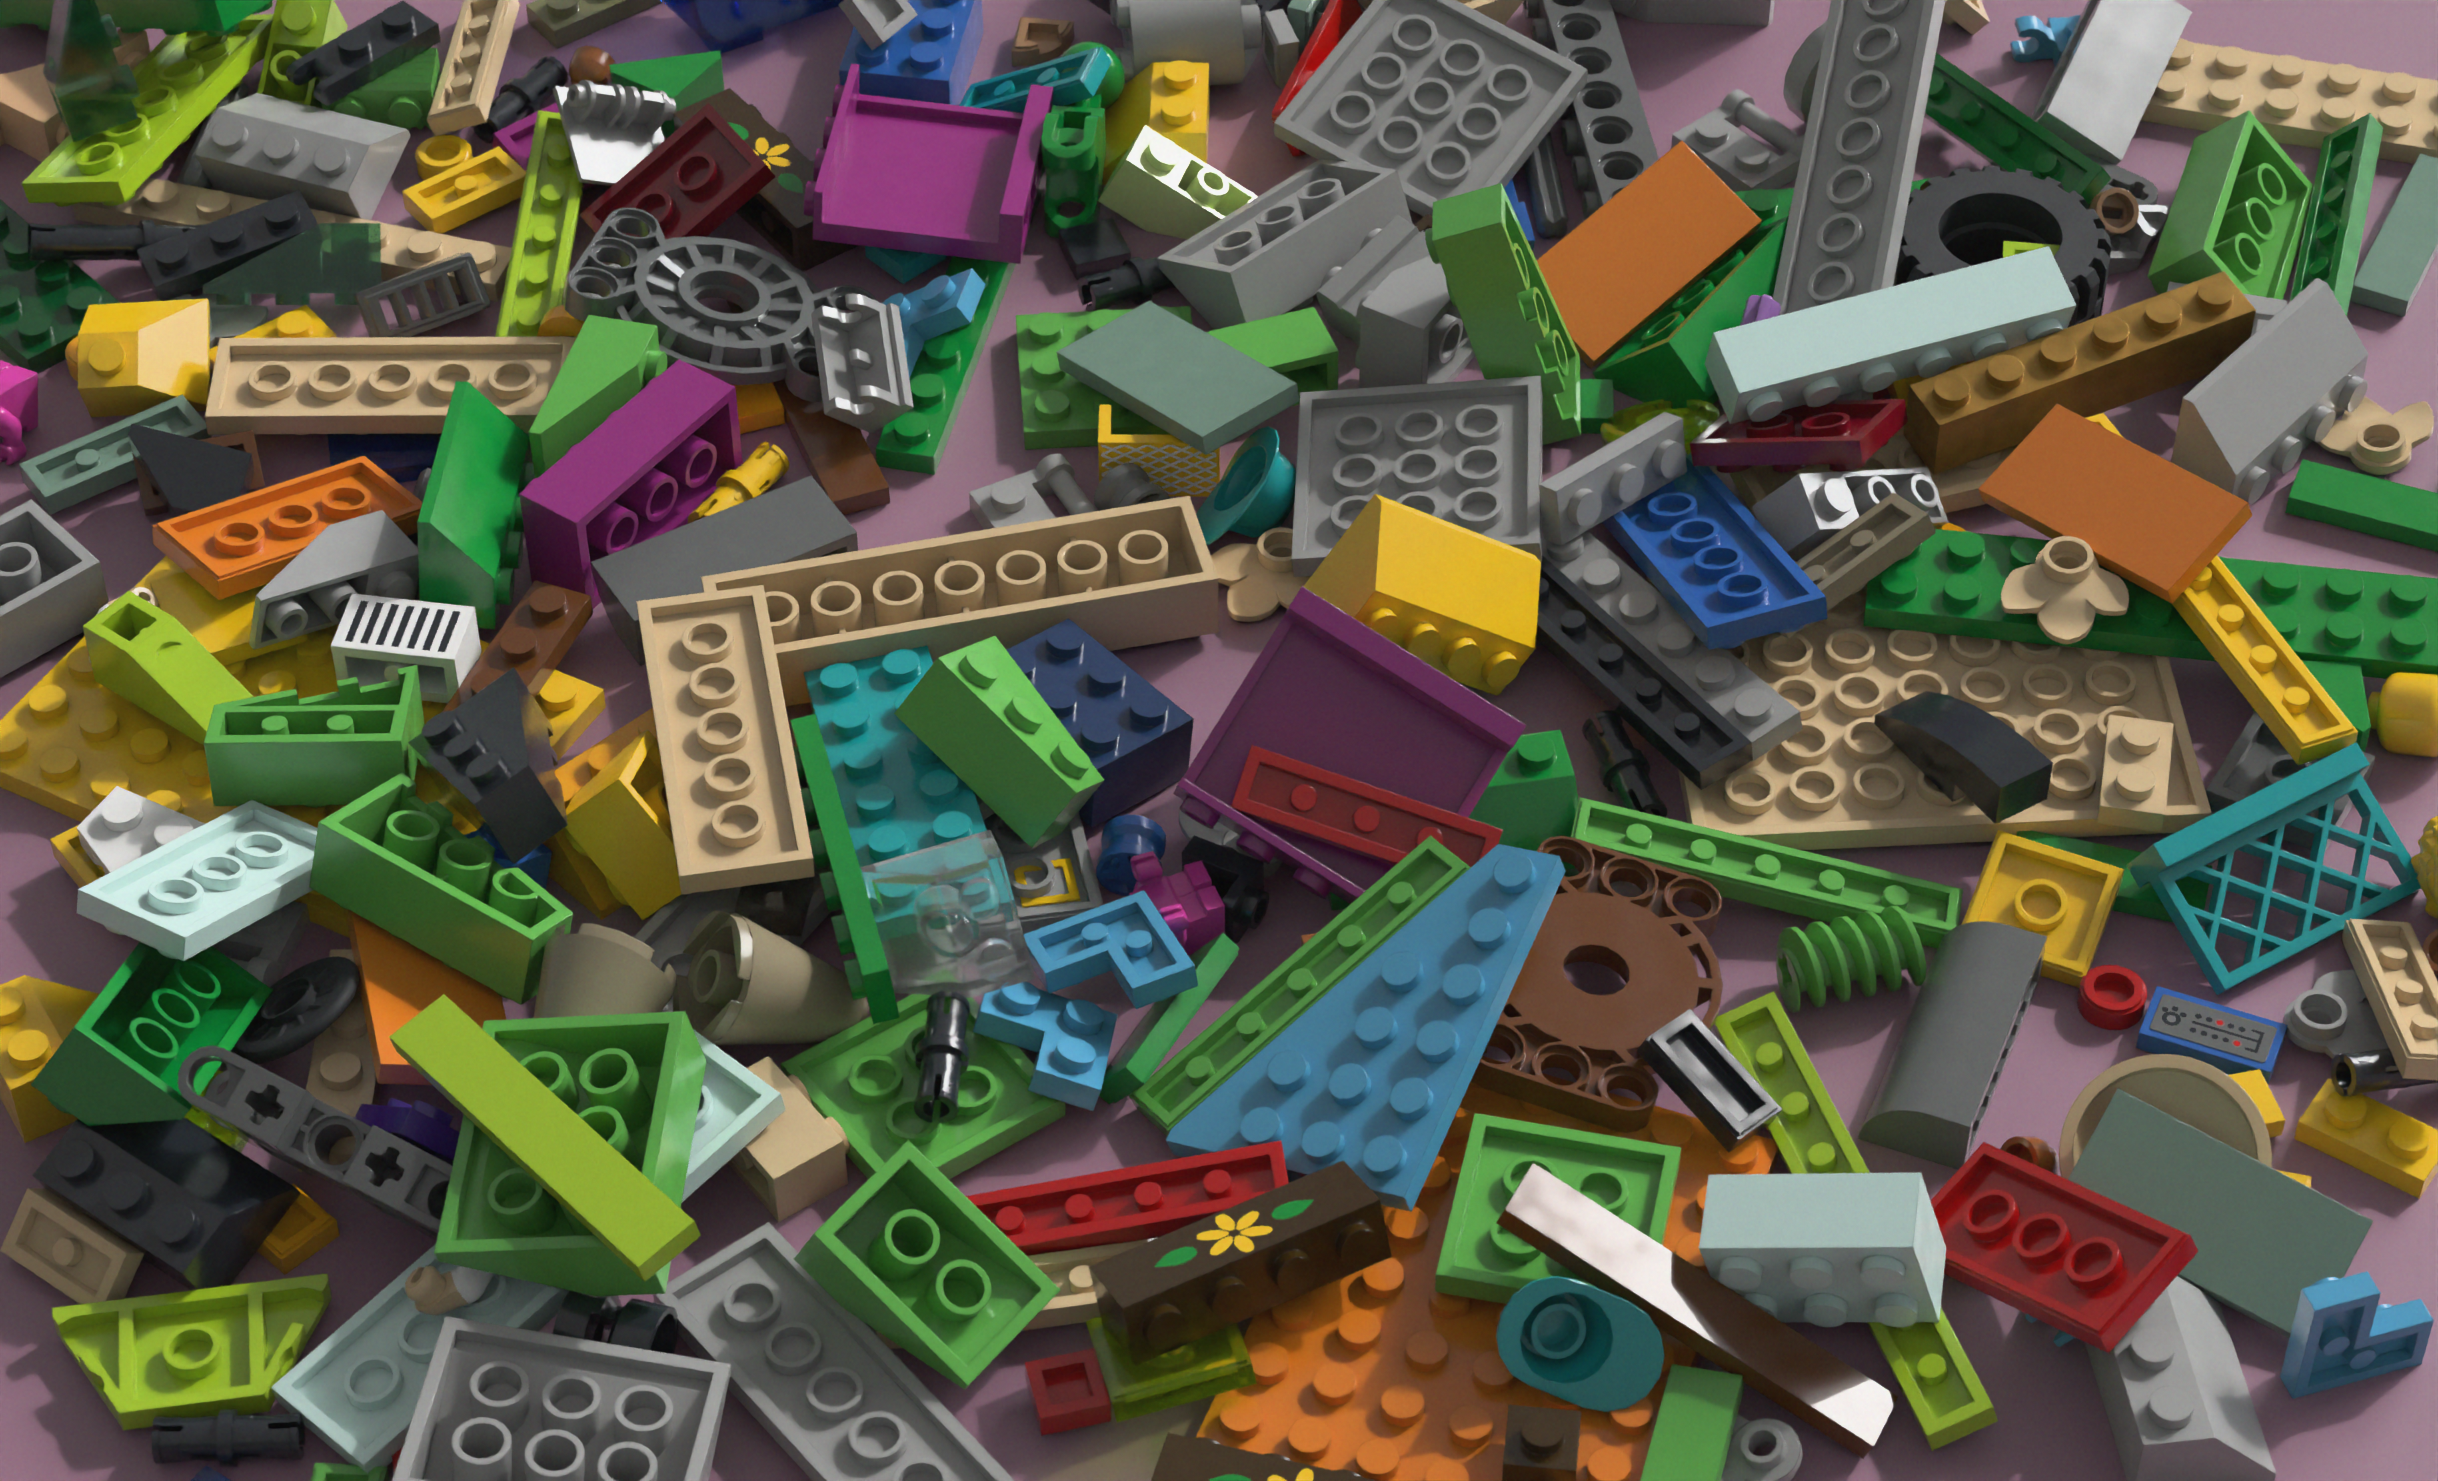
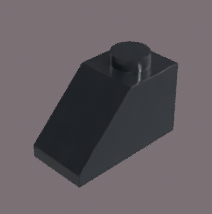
[128,423,255,518]

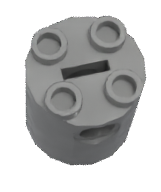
[1110,0,1262,86]

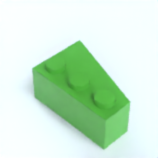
[894,636,1104,848]
[204,665,425,808]

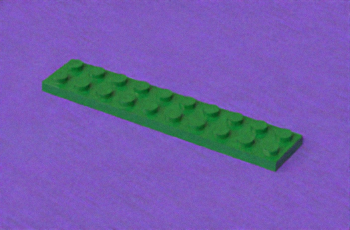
[1863,529,2438,679]

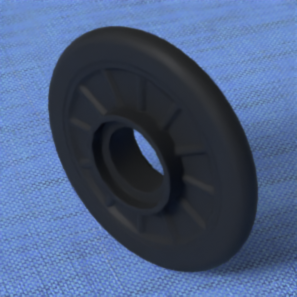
[233,956,360,1064]

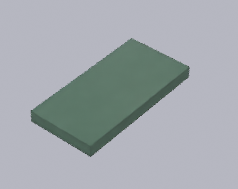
[1057,301,1300,455]
[2068,1088,2373,1338]

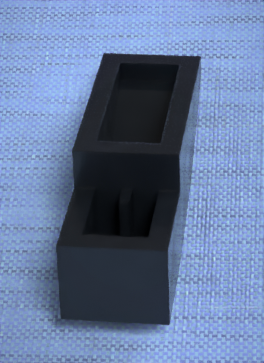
[1874,691,2053,824]

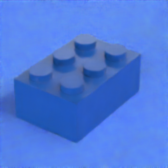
[839,0,984,106]

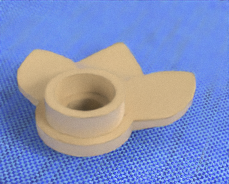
[2318,396,2434,475]
[1211,527,1311,622]
[2000,536,2129,644]

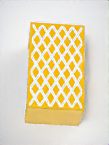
[1098,405,1220,497]

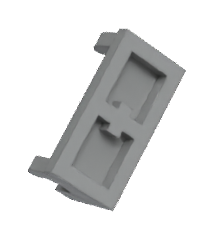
[811,294,913,434]

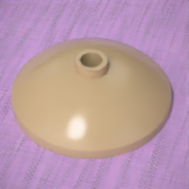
[2059,1054,2272,1180]

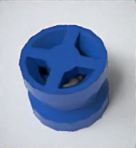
[1096,814,1166,896]

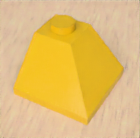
[78,298,210,417]

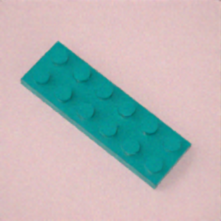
[804,645,1009,939]

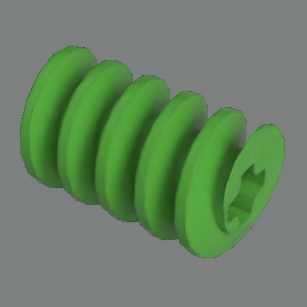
[1776,906,1927,1012]

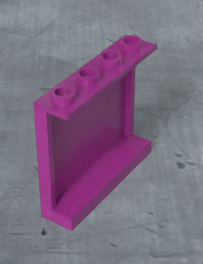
[804,64,1053,264]
[1173,586,1527,904]

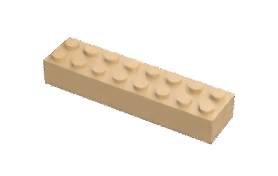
[701,496,1219,706]

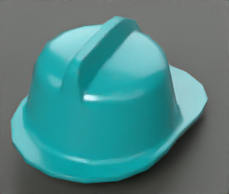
[1196,426,1296,545]
[1496,1276,1665,1412]

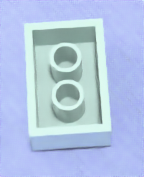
[1699,1173,1946,1327]

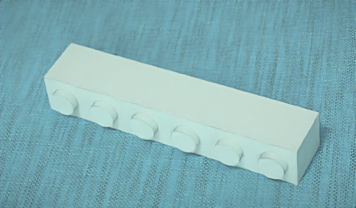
[1705,246,2076,424]

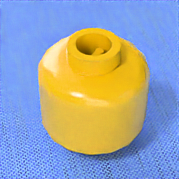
[2368,672,2438,757]

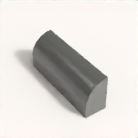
[591,476,858,666]
[1858,921,2047,1170]

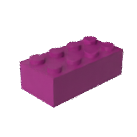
[519,359,743,609]

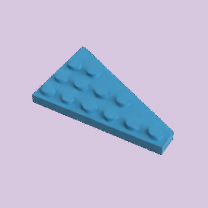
[1166,844,1565,1212]

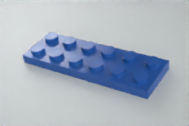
[1602,441,1828,650]

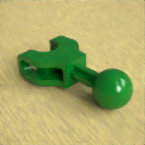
[1041,42,1125,239]

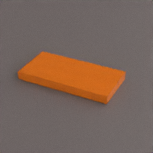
[1537,140,1762,369]
[1978,404,2252,604]
[152,456,423,600]
[347,910,507,1085]

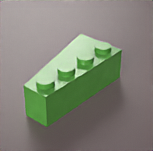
[1425,183,1581,445]
[309,772,573,1005]

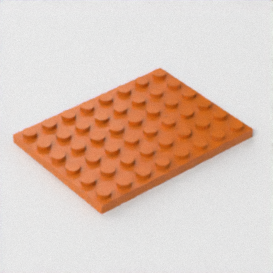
[1195,1056,1779,1481]

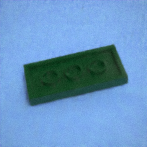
[0,199,120,374]

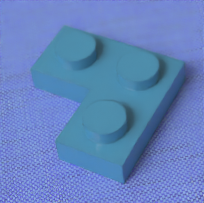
[882,268,986,378]
[1021,890,1198,1009]
[973,974,1118,1111]
[2280,1271,2434,1399]

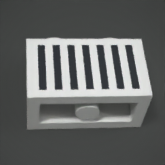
[331,593,482,703]

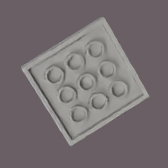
[1274,0,1588,217]
[1291,376,1542,577]

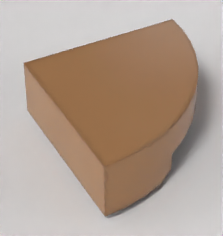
[1011,17,1074,66]

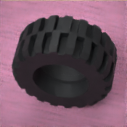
[1893,166,2111,327]

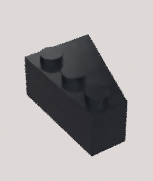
[408,667,568,864]

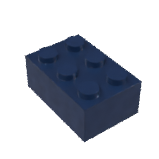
[1007,618,1194,828]

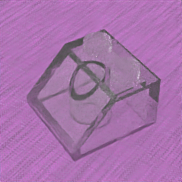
[861,830,1035,998]

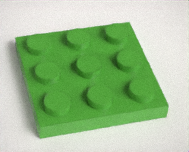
[1016,306,1192,450]
[781,974,1066,1180]
[1435,1113,1681,1304]

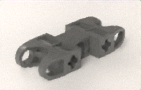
[178,1045,453,1241]

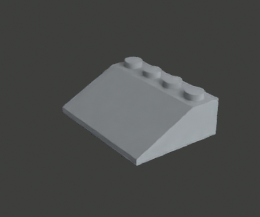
[392,1316,731,1481]

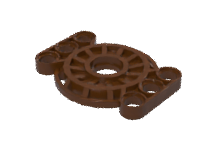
[1471,836,1723,1133]

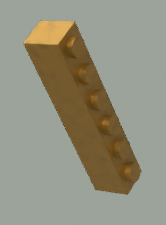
[1903,271,2256,475]

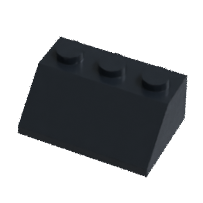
[32,1117,301,1290]

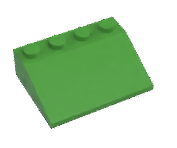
[434,1011,707,1296]

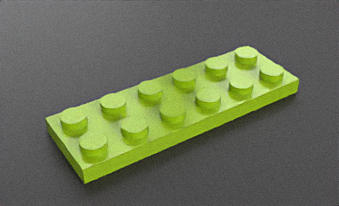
[21,14,274,207]

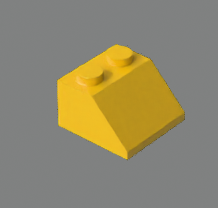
[1103,60,1209,185]
[564,729,681,920]
[0,975,99,1143]

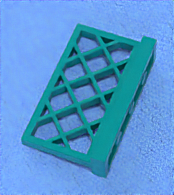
[2126,742,2422,995]

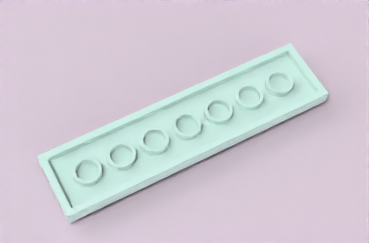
[271,1029,786,1473]

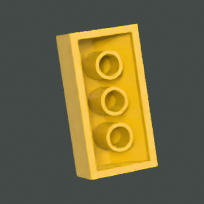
[1303,494,1541,696]

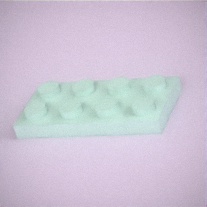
[77,800,318,961]

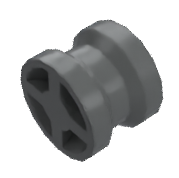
[1094,463,1171,511]

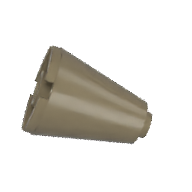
[673,911,868,1045]
[533,923,677,1018]

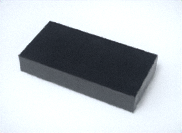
[1637,1009,1782,1152]

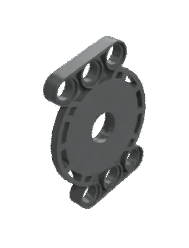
[563,208,877,402]

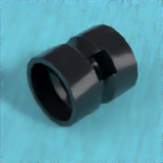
[552,1290,678,1354]

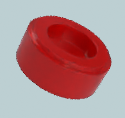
[2077,965,2147,1030]

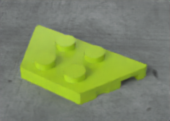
[52,1273,332,1430]

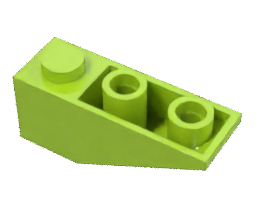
[257,0,348,109]
[83,591,254,745]

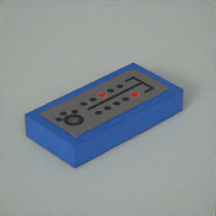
[2136,986,2288,1085]

